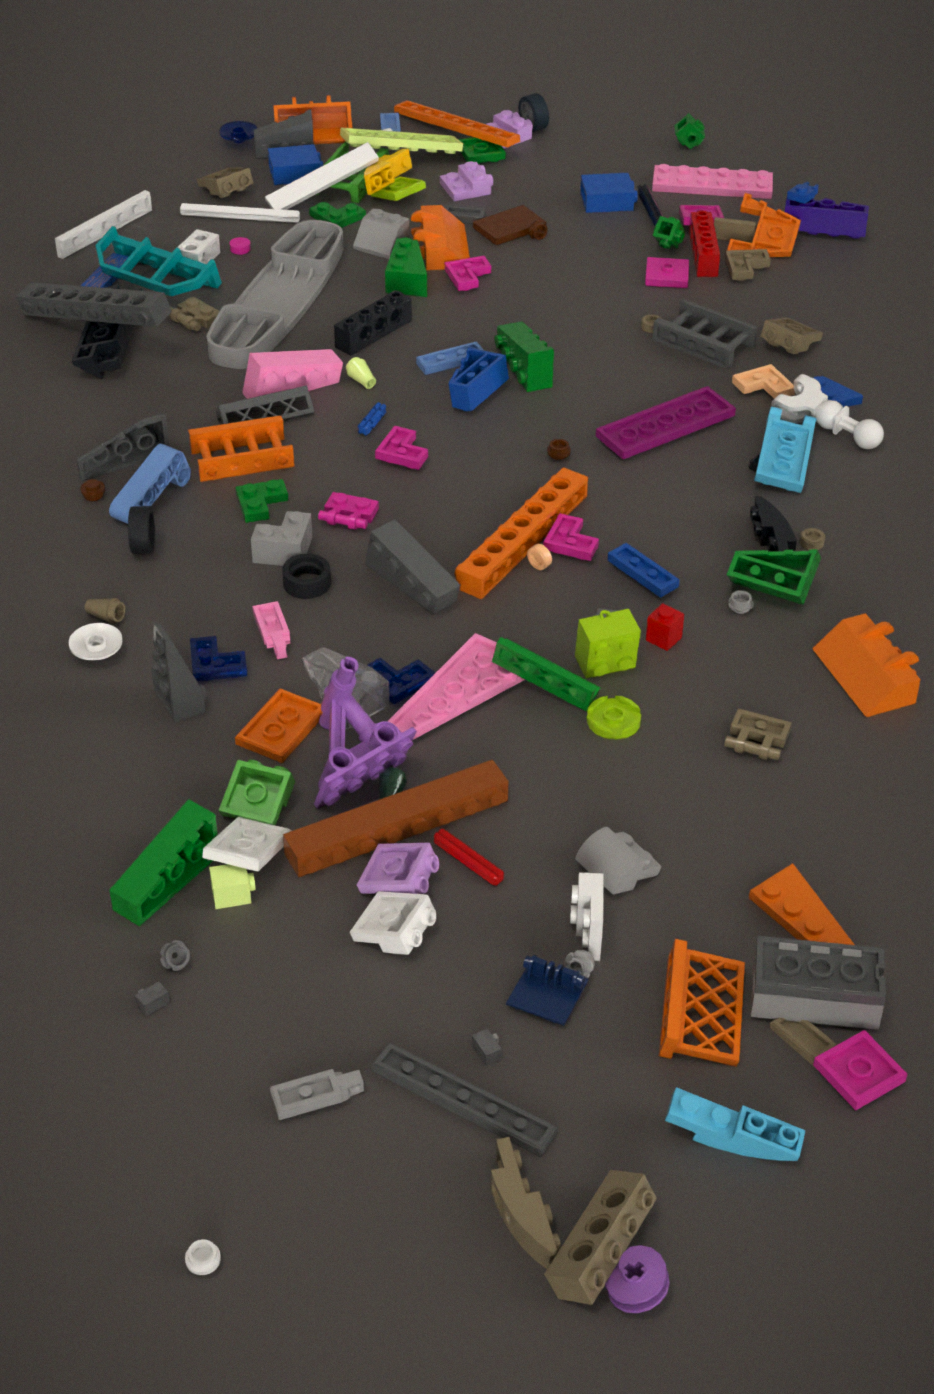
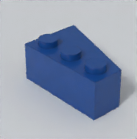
[449,347,509,411]

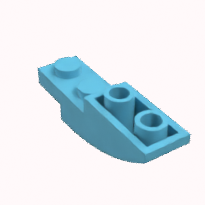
[665,1087,806,1161]

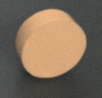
[527,544,552,570]

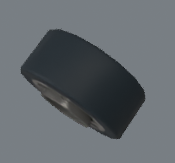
[518,93,549,132]

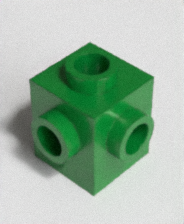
[674,113,705,150]
[653,216,685,249]

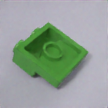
[219,760,295,826]

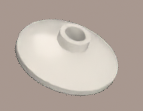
[69,623,123,660]

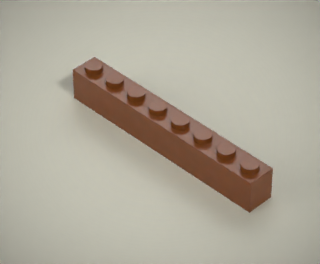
[283,759,509,877]

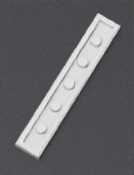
[265,142,379,210]
[55,190,152,259]

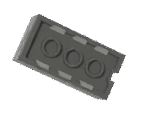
[751,936,886,1030]

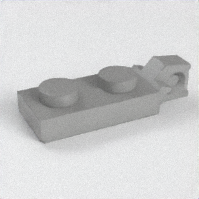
[270,1069,364,1120]

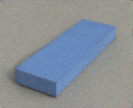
[416,342,483,375]

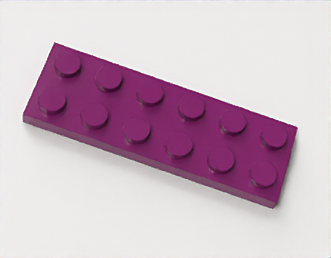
[595,386,736,460]

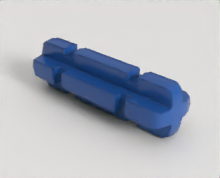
[357,402,386,436]

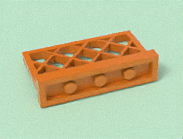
[659,939,745,1067]

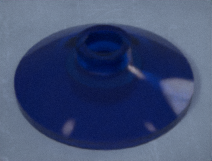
[219,121,257,143]

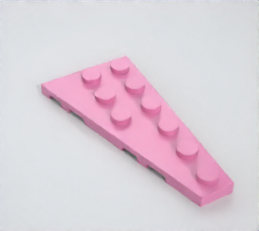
[388,633,525,740]

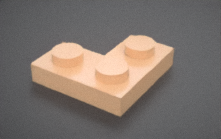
[732,364,795,399]

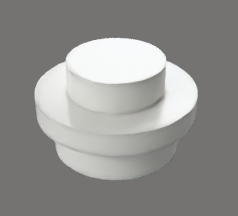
[185,1239,221,1275]

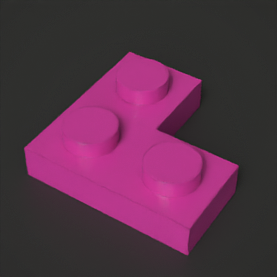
[445,255,491,291]
[375,426,428,470]
[543,513,599,561]

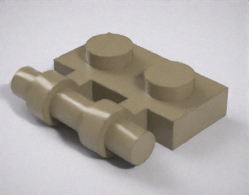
[168,296,220,331]
[724,708,792,761]

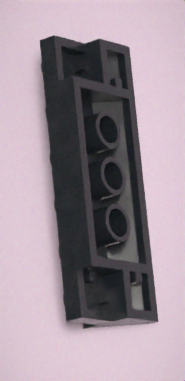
[71,285,142,379]

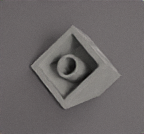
[353,209,409,259]

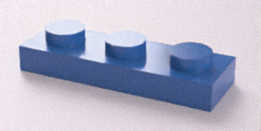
[607,543,679,598]

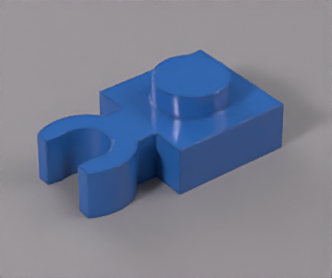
[787,182,819,204]

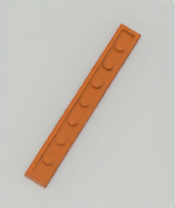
[394,100,520,148]

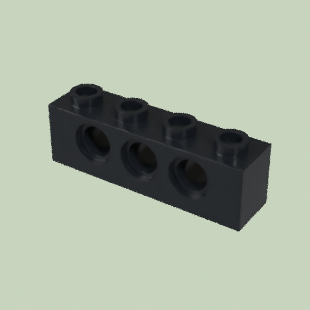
[334,290,412,356]

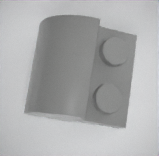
[575,827,662,894]

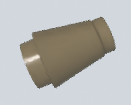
[85,598,126,624]

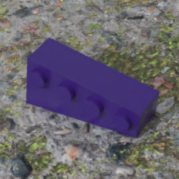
[785,198,869,239]

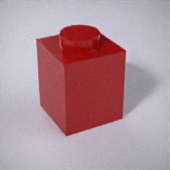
[646,603,684,651]

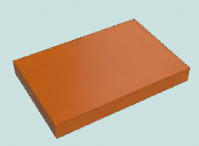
[235,688,322,763]

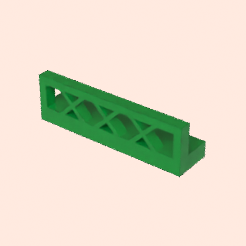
[492,637,601,712]

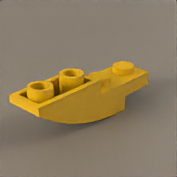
[364,148,412,195]

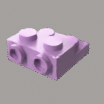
[486,110,533,149]
[440,161,493,201]
[357,843,439,894]

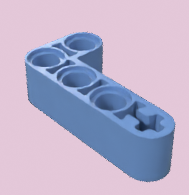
[109,443,191,524]

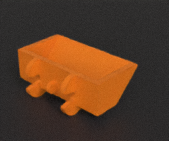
[273,95,352,144]
[411,205,470,270]
[812,613,921,717]

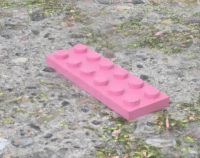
[652,164,773,199]

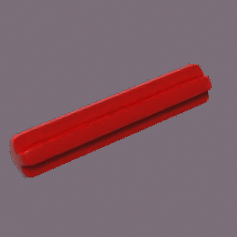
[434,829,504,886]

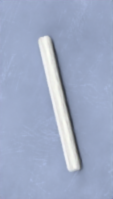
[180,203,300,223]

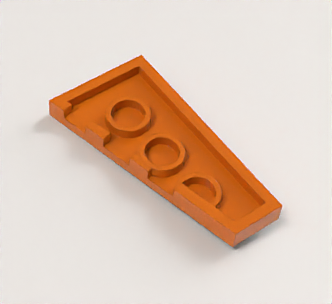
[749,863,855,945]

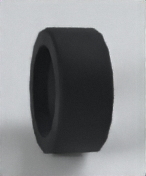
[128,506,155,554]
[282,554,331,599]

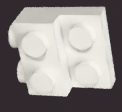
[570,873,603,961]
[350,891,436,955]

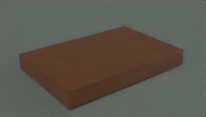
[473,205,547,245]

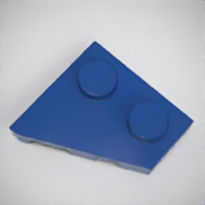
[813,376,863,408]

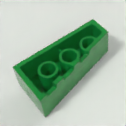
[109,799,218,926]

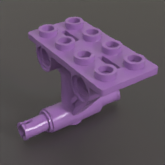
[314,657,417,809]

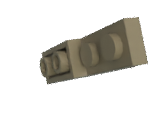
[490,1137,561,1269]

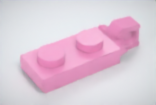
[252,601,291,659]

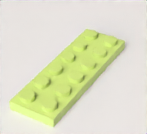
[340,128,463,154]

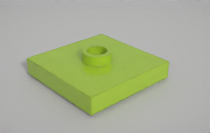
[371,176,426,201]

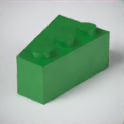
[385,237,427,297]

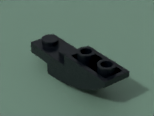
[750,496,797,552]

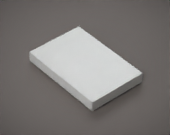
[202,817,292,872]

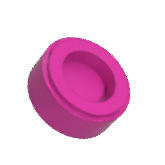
[230,237,251,255]

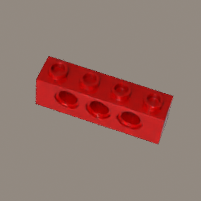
[689,210,720,277]

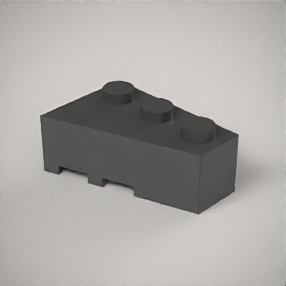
[254,109,314,159]

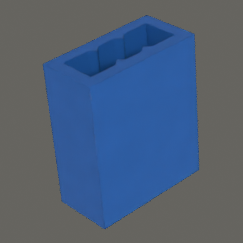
[268,144,323,185]
[580,173,638,213]

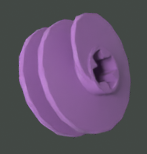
[605,1245,670,1313]

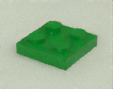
[458,137,506,164]

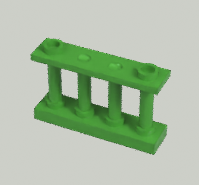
[315,142,389,203]

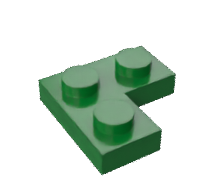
[309,202,366,228]
[235,479,288,523]

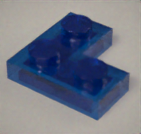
[190,636,248,681]
[360,657,436,705]

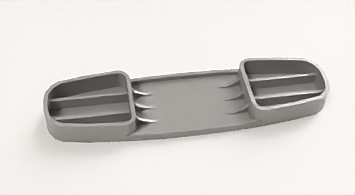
[206,220,344,369]

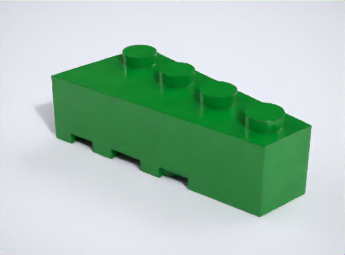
[494,321,554,392]

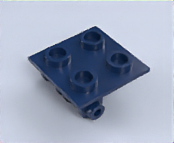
[506,955,589,1026]

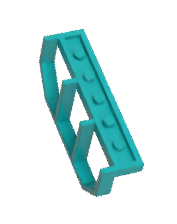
[95,226,222,297]

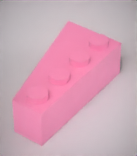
[242,349,343,399]

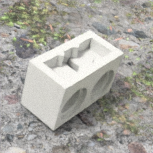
[177,229,220,264]

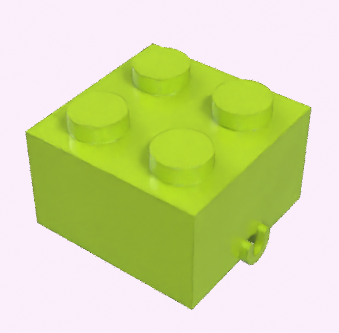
[575,609,641,679]

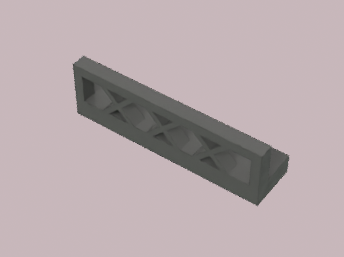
[215,386,315,424]

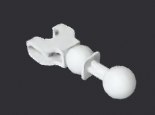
[771,374,884,449]

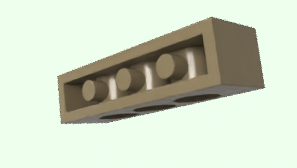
[544,1170,657,1305]

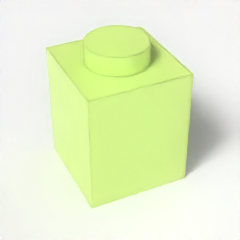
[209,864,256,909]

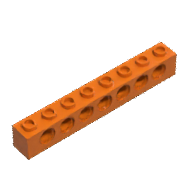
[454,467,588,599]

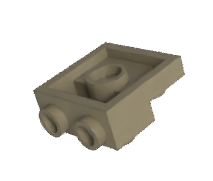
[197,167,253,198]
[760,317,823,354]

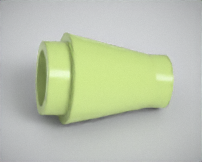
[346,357,376,389]

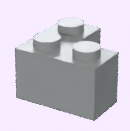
[251,511,312,566]

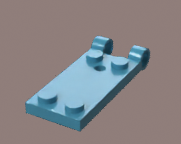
[754,406,817,493]

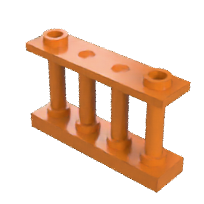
[188,415,294,482]

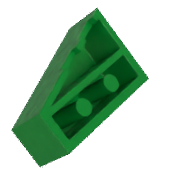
[727,549,821,605]

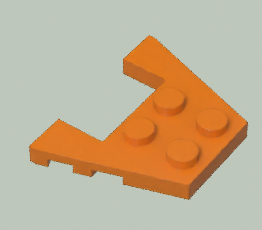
[727,193,801,257]

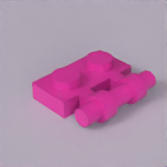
[318,492,379,530]

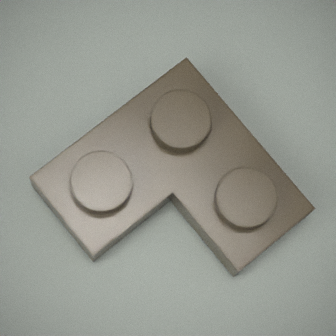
[725,249,771,281]

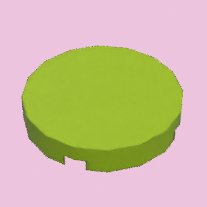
[587,696,641,740]

